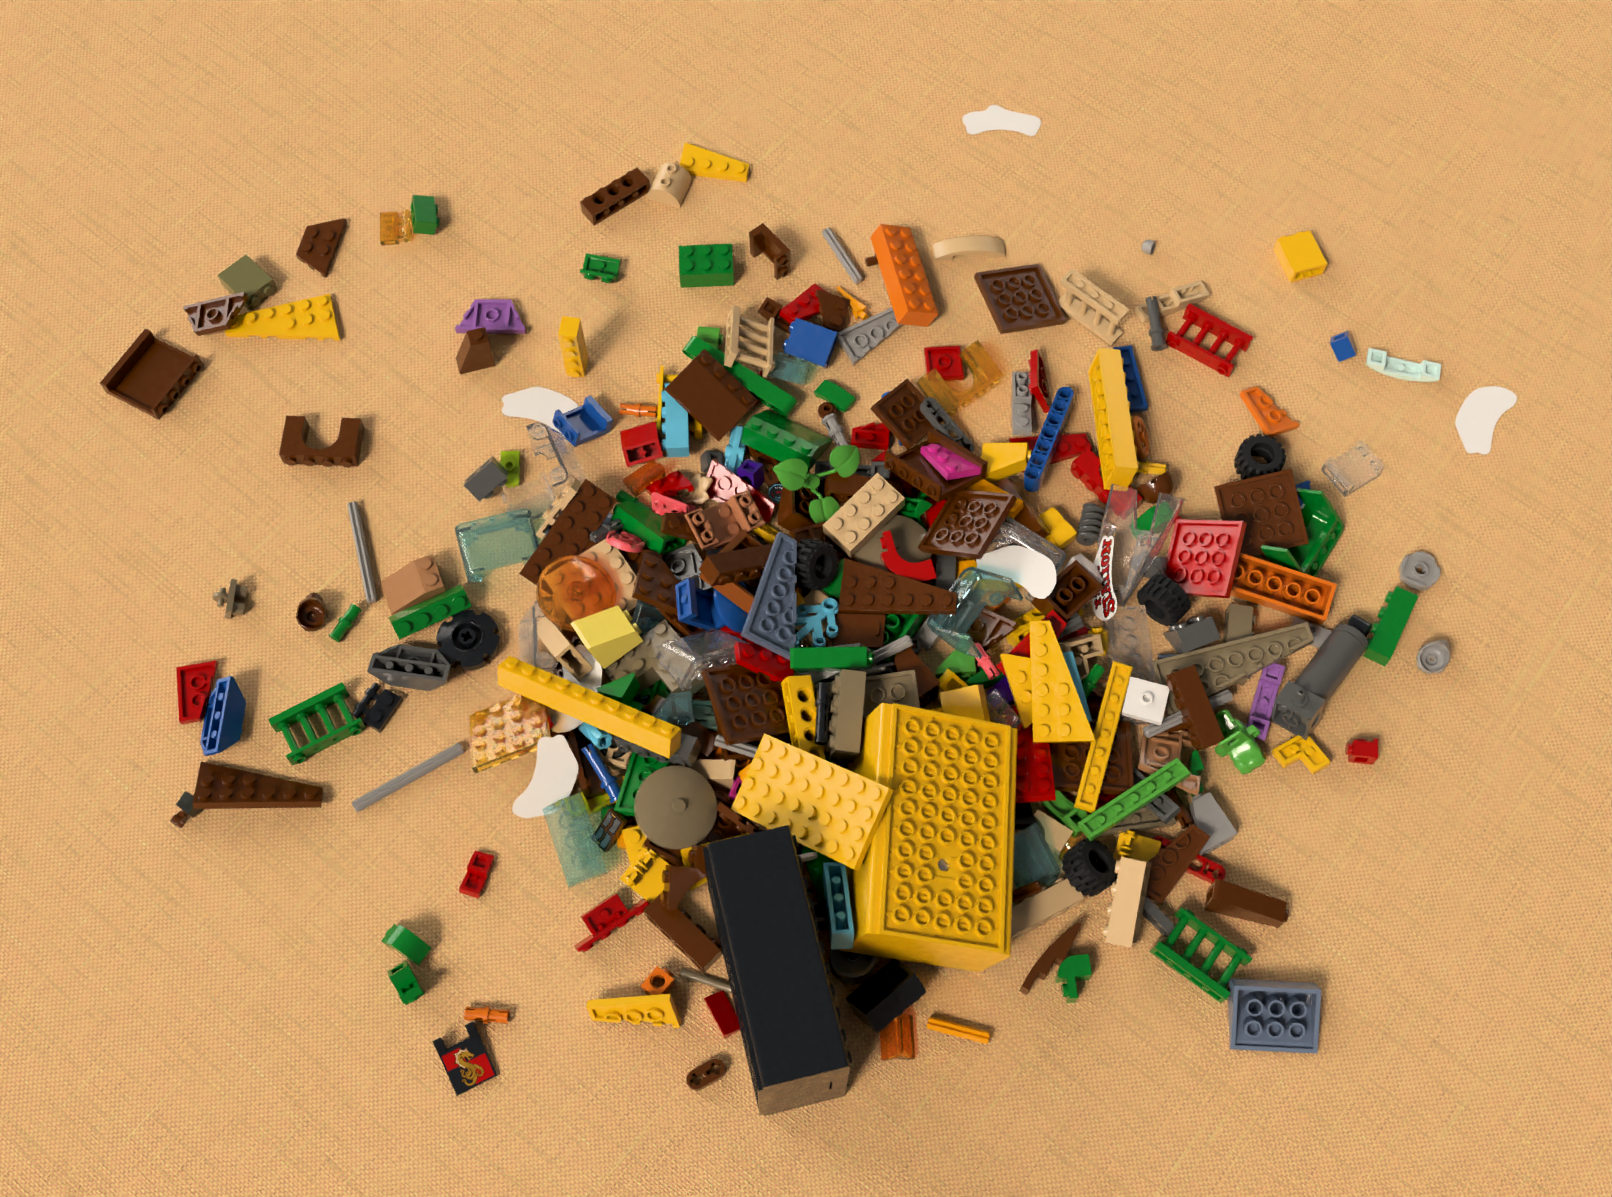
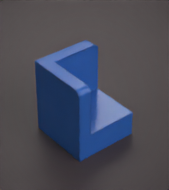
[1330,331,1357,362]

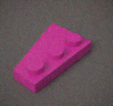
[920,444,981,480]

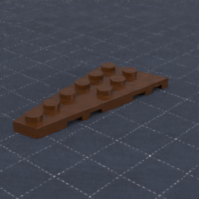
[838,558,958,615]
[193,762,323,809]

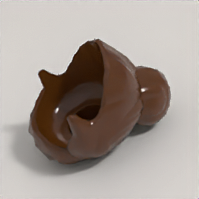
[296,592,328,632]

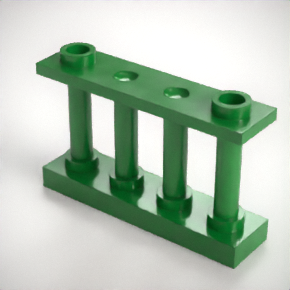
[268,682,366,766]
[1149,907,1253,1003]

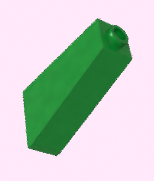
[611,500,687,554]
[790,647,874,673]

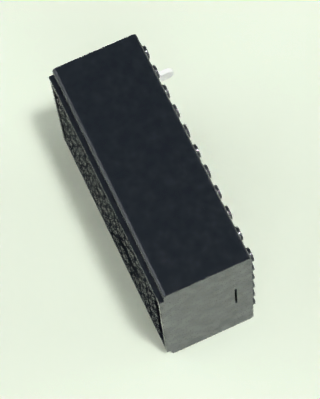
[703,825,853,1116]

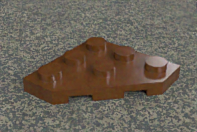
[632,552,679,615]

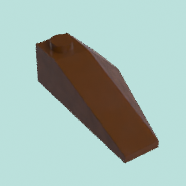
[778,487,816,531]

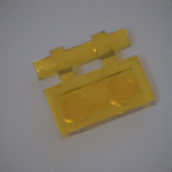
[380,210,412,246]

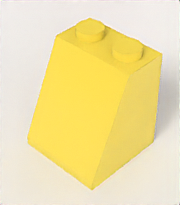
[570,606,643,669]

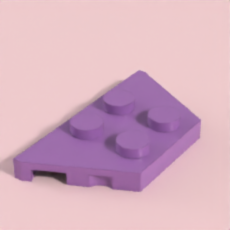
[455,299,526,334]

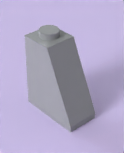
[1189,792,1237,856]

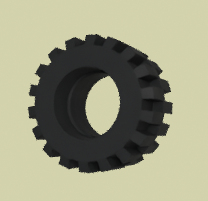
[1234,434,1286,480]
[795,539,839,591]
[1137,574,1191,627]
[1062,838,1118,897]

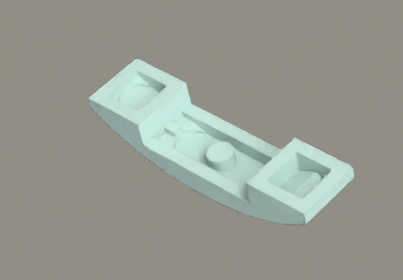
[1366,348,1441,382]

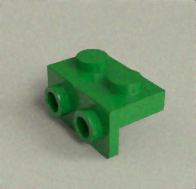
[580,253,621,284]

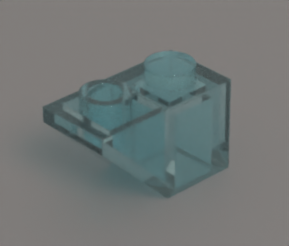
[652,691,695,725]

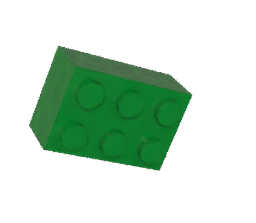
[679,244,734,288]

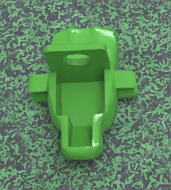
[1215,709,1267,775]

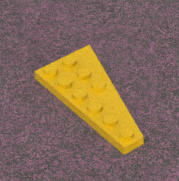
[225,293,340,341]

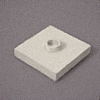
[1121,676,1169,726]

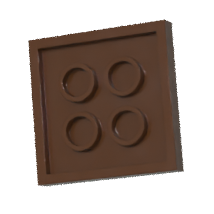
[870,379,943,450]

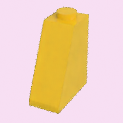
[981,443,1033,483]

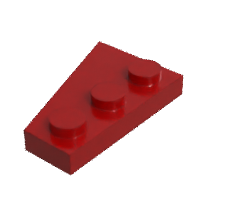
[176,660,218,725]

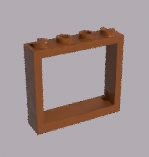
[700,530,763,613]

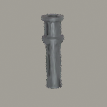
[1145,296,1167,351]

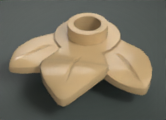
[681,474,713,505]

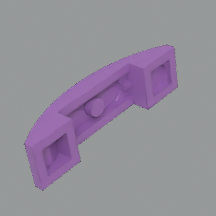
[1246,663,1285,741]

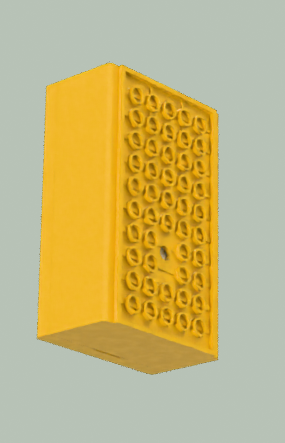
[841,703,1018,972]

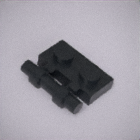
[352,683,403,733]

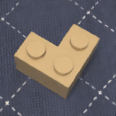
[1058,633,1104,681]

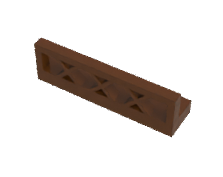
[568,727,606,799]

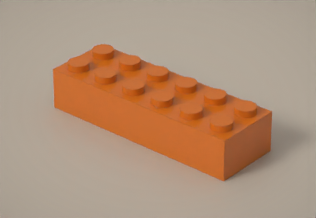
[870,224,938,327]
[1230,553,1337,624]

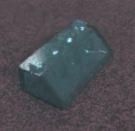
[542,793,608,887]

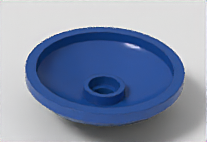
[714,581,753,633]

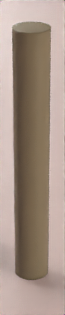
[680,968,732,993]

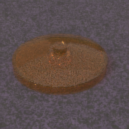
[536,556,616,632]

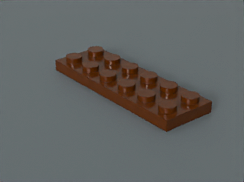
[519,479,617,596]

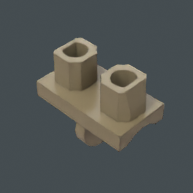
[213,579,247,619]

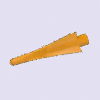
[836,286,868,321]

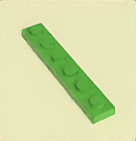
[1078,758,1190,841]

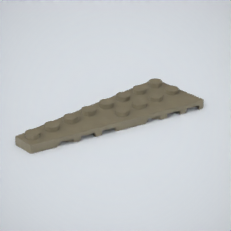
[1151,622,1314,716]

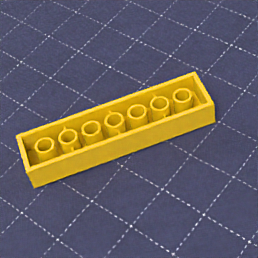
[1088,348,1139,491]

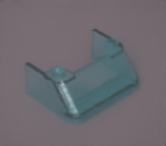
[927,567,1023,659]

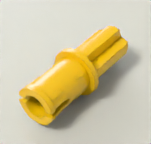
[1138,460,1166,475]

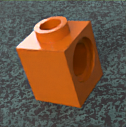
[641,966,675,995]

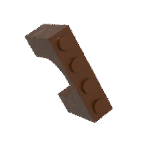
[279,416,364,468]

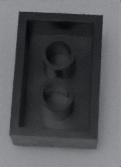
[845,959,926,1033]

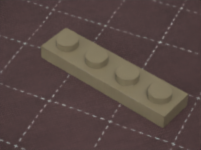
[1100,807,1176,836]

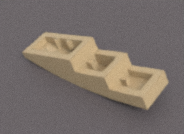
[1135,281,1210,323]

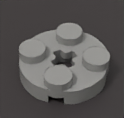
[1399,552,1440,591]

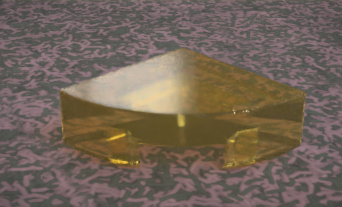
[1059,836,1078,861]

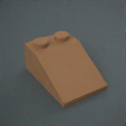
[380,554,446,615]

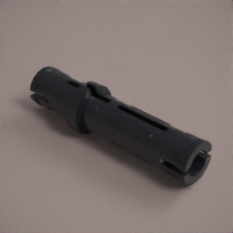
[814,682,831,745]

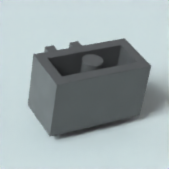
[463,456,508,502]

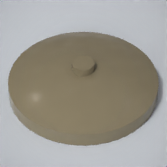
[855,515,931,572]
[634,766,717,850]

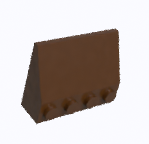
[664,349,758,442]

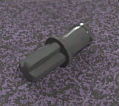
[590,519,623,543]

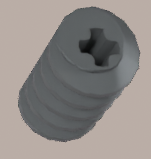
[1076,503,1106,546]

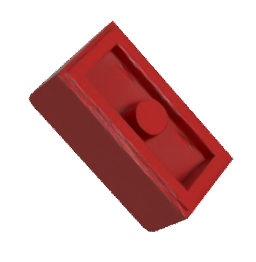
[704,991,740,1039]

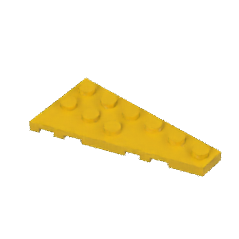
[1029,621,1096,743]

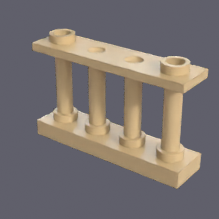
[1057,269,1130,346]
[724,305,776,378]

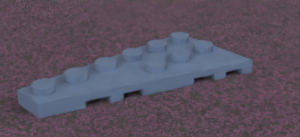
[741,532,797,660]

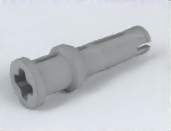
[821,413,850,446]

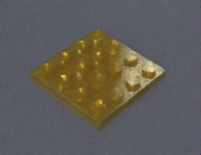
[469,695,550,774]

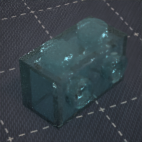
[767,352,810,385]

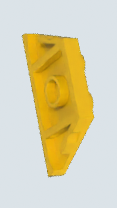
[1000,653,1033,729]

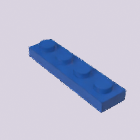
[1113,345,1148,413]

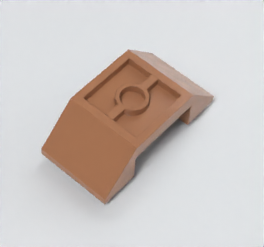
[684,490,766,550]

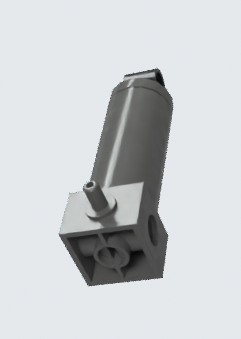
[1271,614,1373,740]

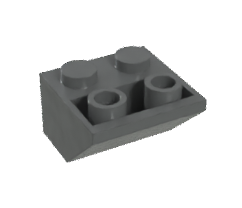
[1163,615,1220,654]

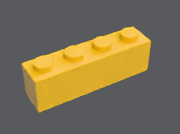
[558,316,588,378]

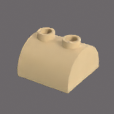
[647,163,692,208]

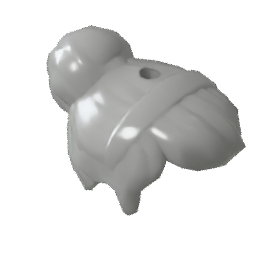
[1416,640,1451,674]

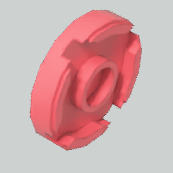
[606,530,645,553]

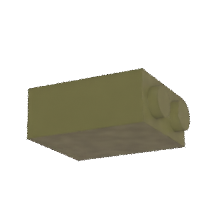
[218,254,277,310]

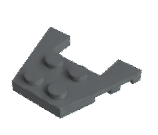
[649,543,714,615]

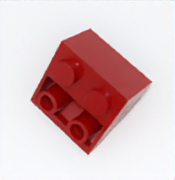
[620,421,666,468]

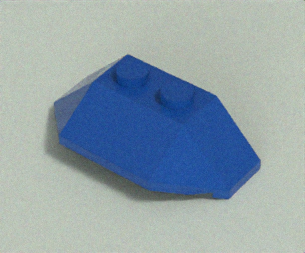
[200,676,246,756]

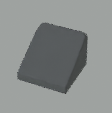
[700,450,724,472]

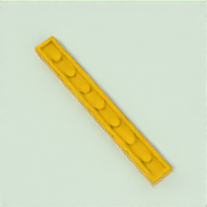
[1074,661,1133,813]

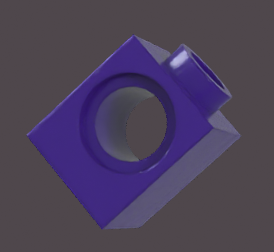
[737,459,764,489]

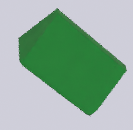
[897,497,932,518]

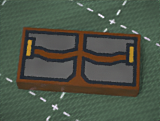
[591,807,627,852]

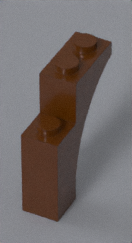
[660,845,707,910]

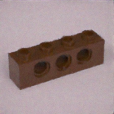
[580,167,650,226]

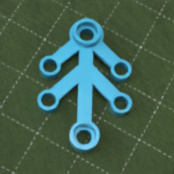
[795,598,839,648]

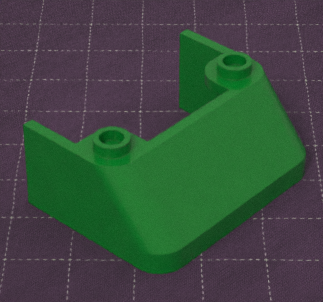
[1261,488,1344,577]

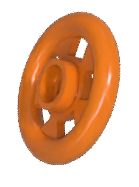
[1132,415,1149,459]

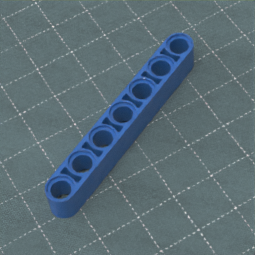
[1024,387,1074,492]

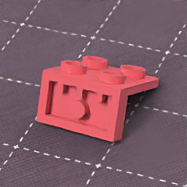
[651,492,696,516]

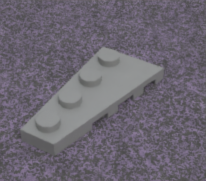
[837,307,903,366]

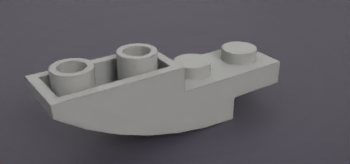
[1011,372,1032,436]

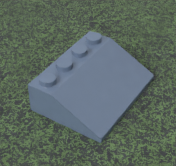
[1228,979,1321,1054]

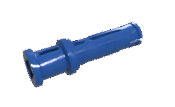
[581,743,621,803]

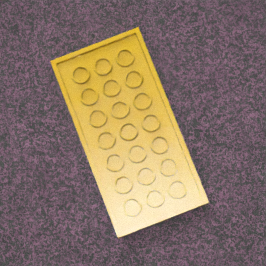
[731,734,894,871]

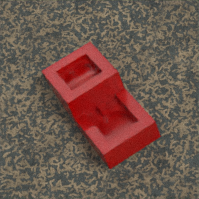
[459,850,494,898]

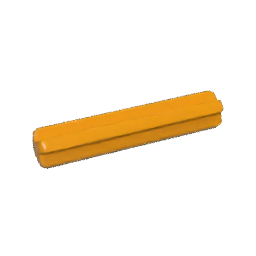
[927,1017,990,1044]

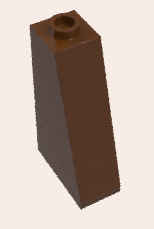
[995,478,1051,547]
[1204,879,1289,928]

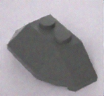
[367,644,451,691]

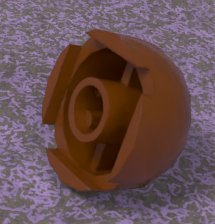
[1136,470,1175,504]

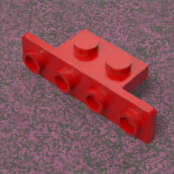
[574,893,650,952]

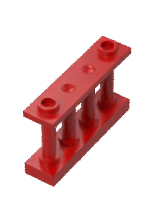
[1166,303,1253,377]

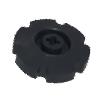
[436,610,501,671]

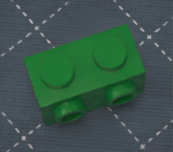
[410,195,439,235]

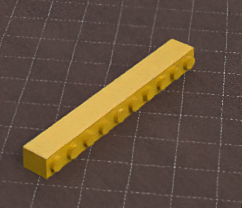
[498,656,681,759]

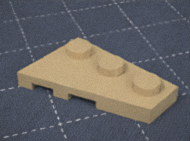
[535,478,581,539]

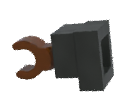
[170,791,204,828]

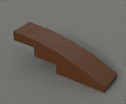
[1019,923,1082,995]

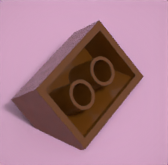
[1031,560,1104,621]

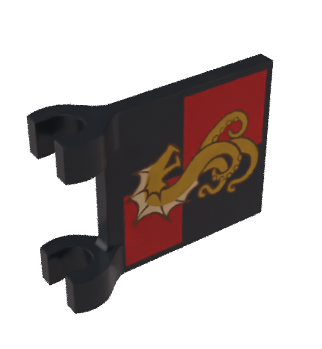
[432,1021,497,1096]

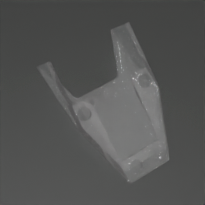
[1098,484,1185,607]

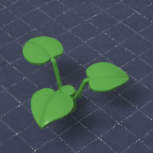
[773,445,860,524]

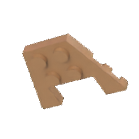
[1138,731,1201,796]

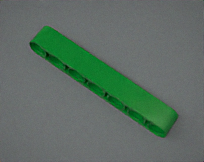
[682,335,798,418]

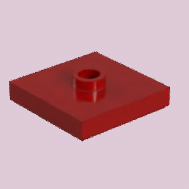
[924,346,964,382]

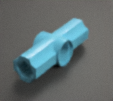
[724,426,746,475]
[577,722,613,749]

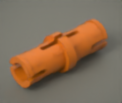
[619,403,658,418]
[464,1006,510,1024]

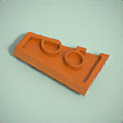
[1239,386,1300,438]

